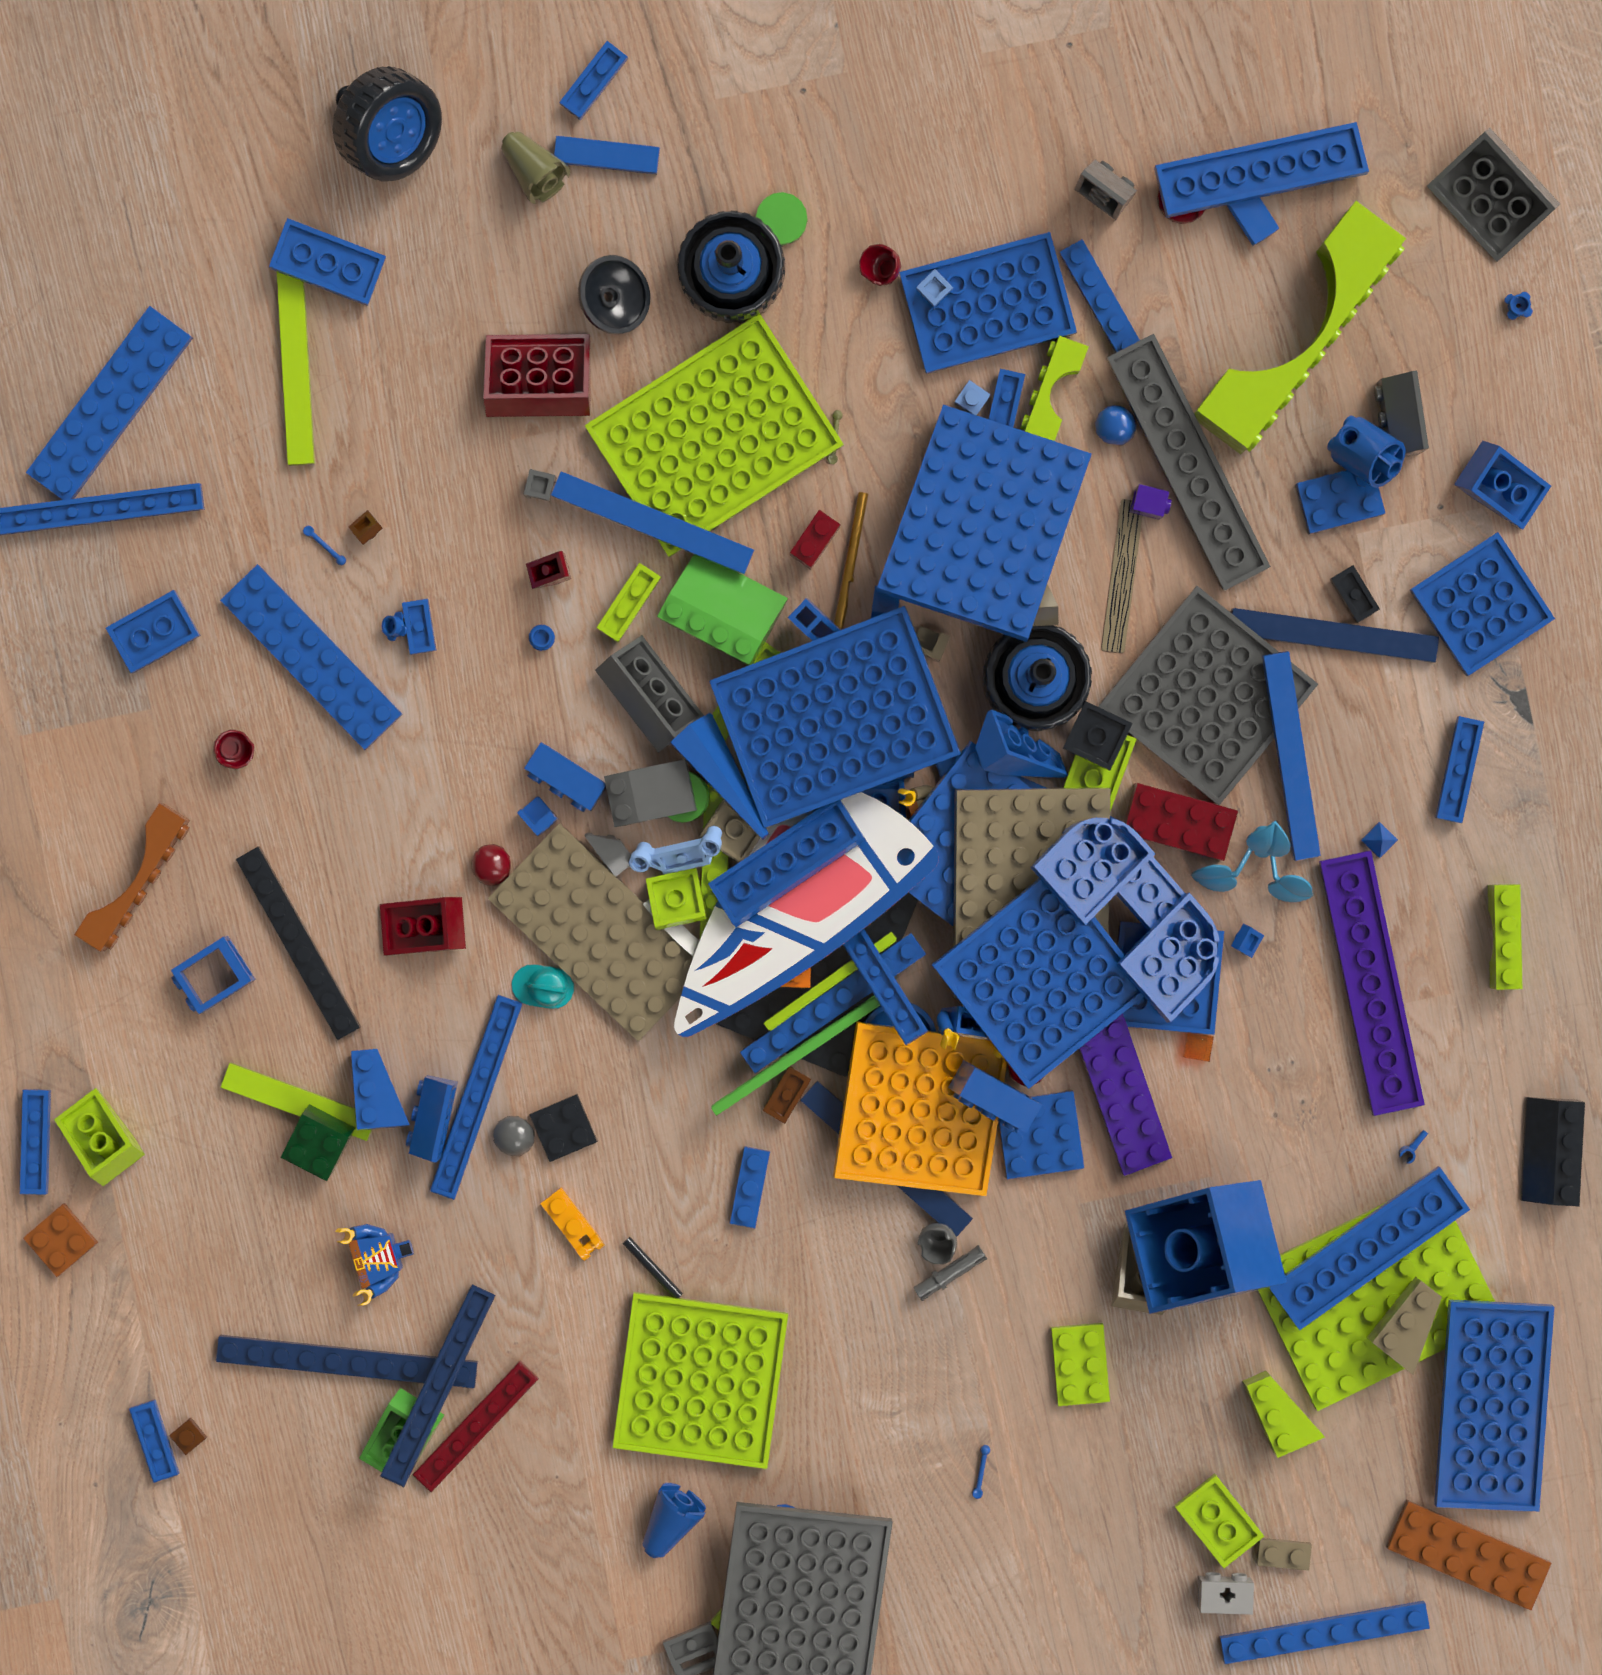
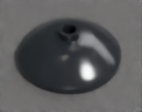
[578,255,651,334]

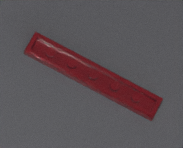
[412,1360,539,1492]

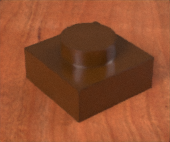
[348,510,383,545]
[169,1418,207,1455]

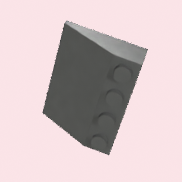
[1427,128,1560,262]

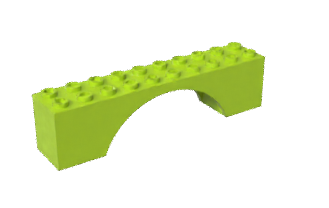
[1194,201,1406,455]

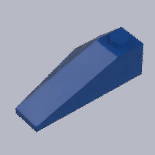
[975,710,1068,778]

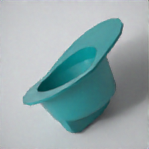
[512,965,574,1009]

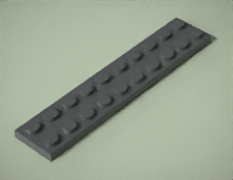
[1106,334,1271,591]

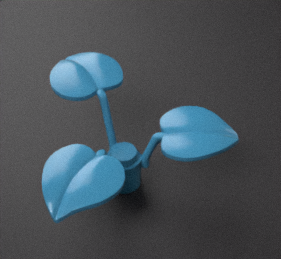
[1191,821,1313,902]

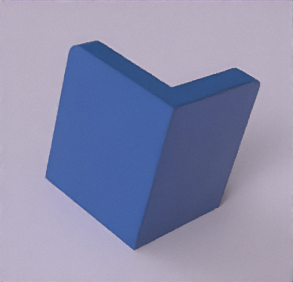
[517,797,558,836]

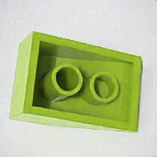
[54,1088,145,1186]

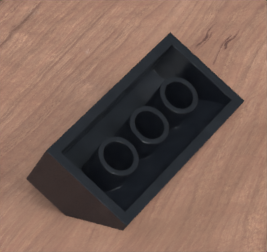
[1520,1097,1585,1207]

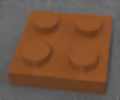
[23,1203,98,1277]

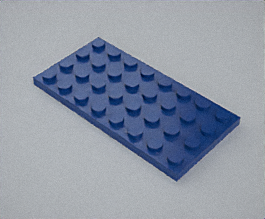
[1434,1300,1555,1512]

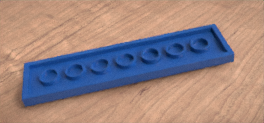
[1154,122,1369,218]
[26,306,193,500]
[220,564,403,750]
[1269,1166,1470,1330]

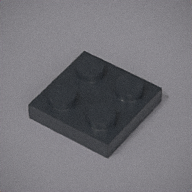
[1063,701,1133,771]
[529,1094,598,1162]

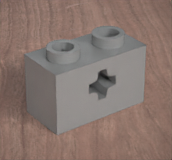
[1198,1572,1254,1615]

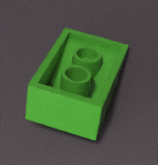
[359,1388,444,1472]

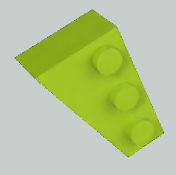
[1242,1371,1325,1458]

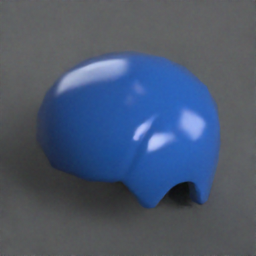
[1095,405,1137,445]

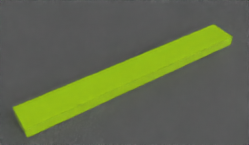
[277,272,315,466]

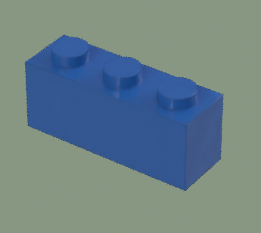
[524,742,606,812]

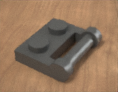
[663,1621,718,1675]

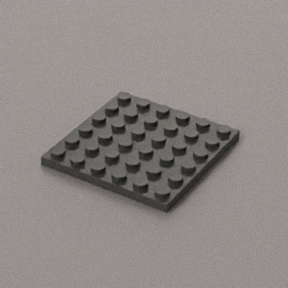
[1098,586,1318,805]

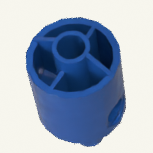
[1327,415,1406,488]

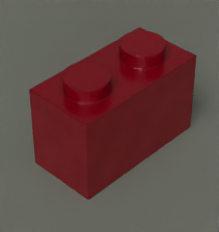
[790,510,841,570]

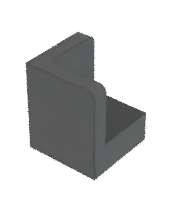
[524,469,557,501]

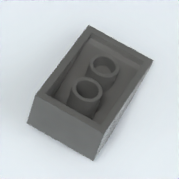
[1074,160,1137,220]
[604,759,697,827]

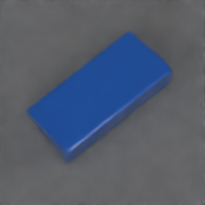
[1227,198,1279,246]

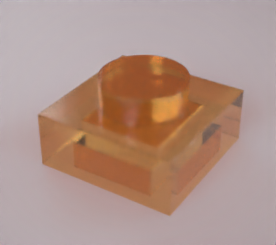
[1183,1032,1214,1062]

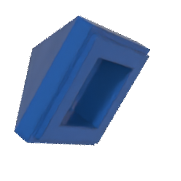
[1361,822,1398,858]

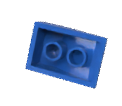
[1454,440,1551,530]

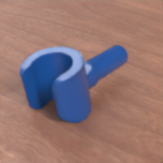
[1399,1130,1428,1164]

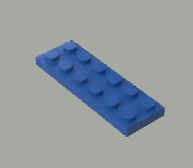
[708,800,866,927]

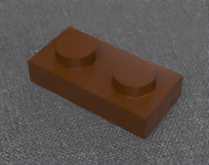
[763,1066,812,1124]

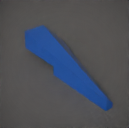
[671,713,769,840]

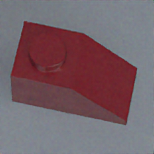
[526,551,571,589]

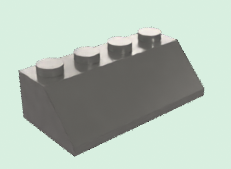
[595,635,704,753]

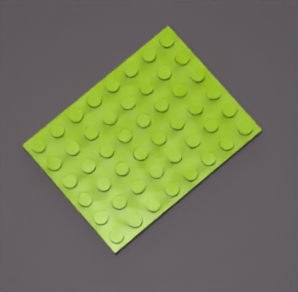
[584,314,844,557]
[1258,1201,1495,1411]

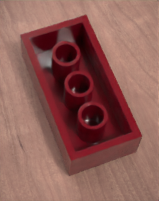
[1124,783,1238,861]

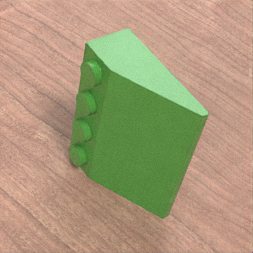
[657,554,788,666]

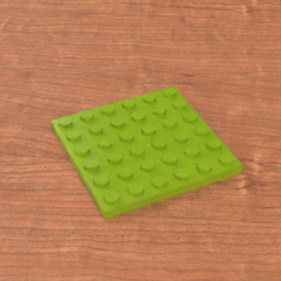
[613,1292,788,1469]

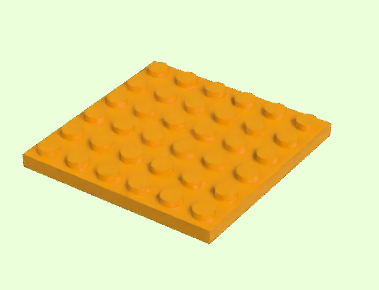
[833,1022,1007,1196]

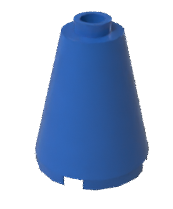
[642,1483,706,1558]

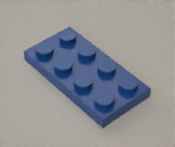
[269,218,386,306]

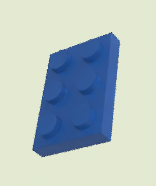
[1296,470,1386,534]
[106,590,201,674]

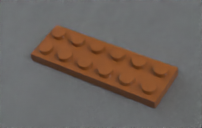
[1386,1500,1552,1611]

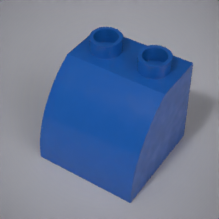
[1125,1180,1287,1314]

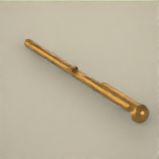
[834,492,868,630]

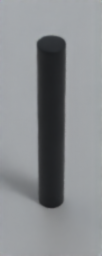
[622,1237,683,1298]

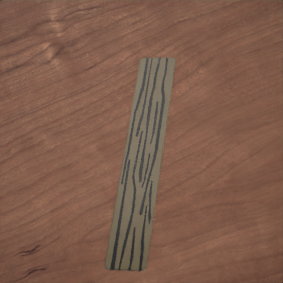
[1102,499,1143,653]

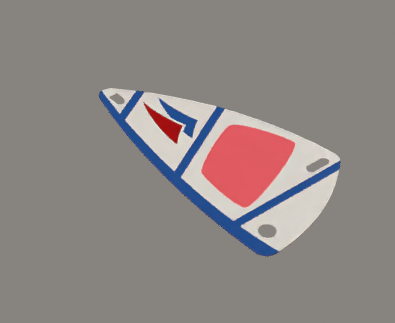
[674,792,939,1037]

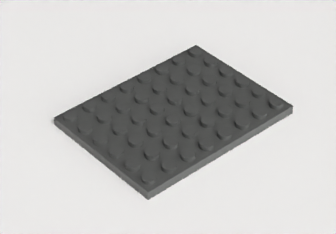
[713,1502,893,1675]

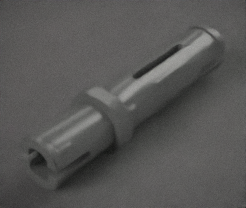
[913,1245,987,1301]

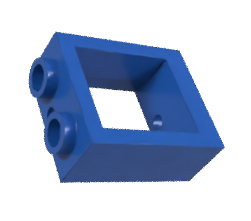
[171,936,256,1014]

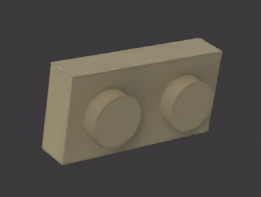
[1256,1538,1312,1571]

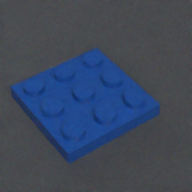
[999,1090,1084,1179]

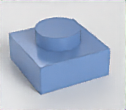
[916,269,953,307]
[954,380,991,415]

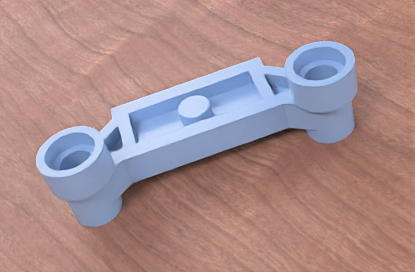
[629,826,722,875]

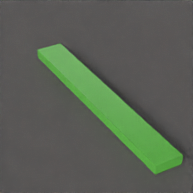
[711,995,880,1116]

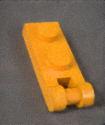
[540,1187,605,1261]

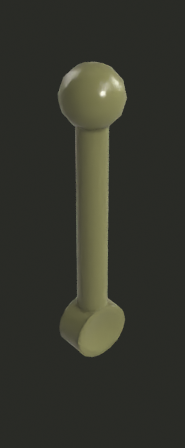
[827,410,843,464]

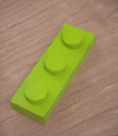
[596,563,662,643]

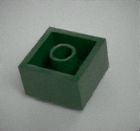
[280,1104,355,1181]

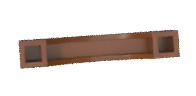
[74,803,190,952]

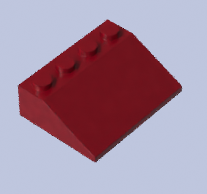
[483,334,591,417]

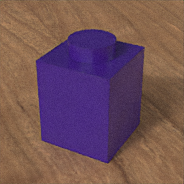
[1129,484,1172,520]

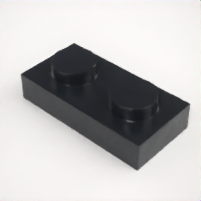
[1330,565,1380,623]

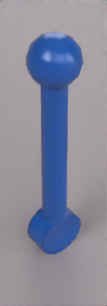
[303,526,346,566]
[972,1445,990,1499]

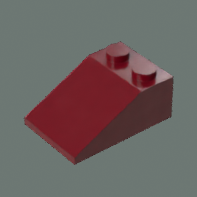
[380,897,466,956]

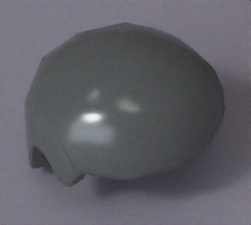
[493,1116,535,1156]
[917,1223,957,1265]

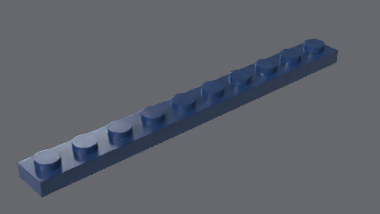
[216,1335,478,1388]

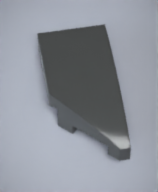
[584,833,631,877]

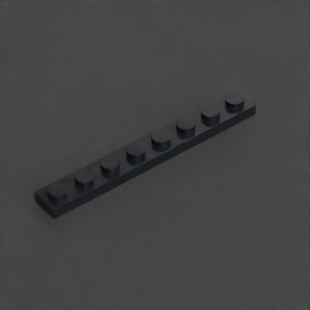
[236,846,361,1040]

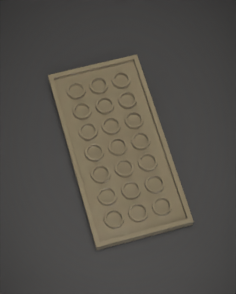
[488,823,693,1042]

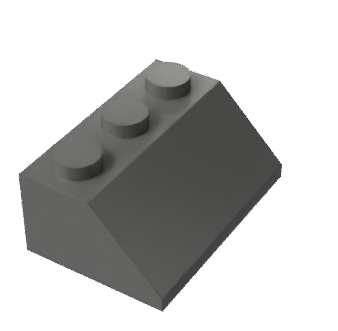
[1374,370,1429,457]

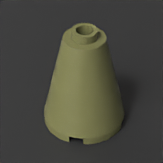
[501,132,570,204]

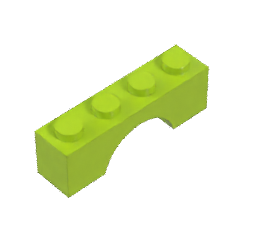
[1020,336,1089,441]
[1488,884,1523,990]

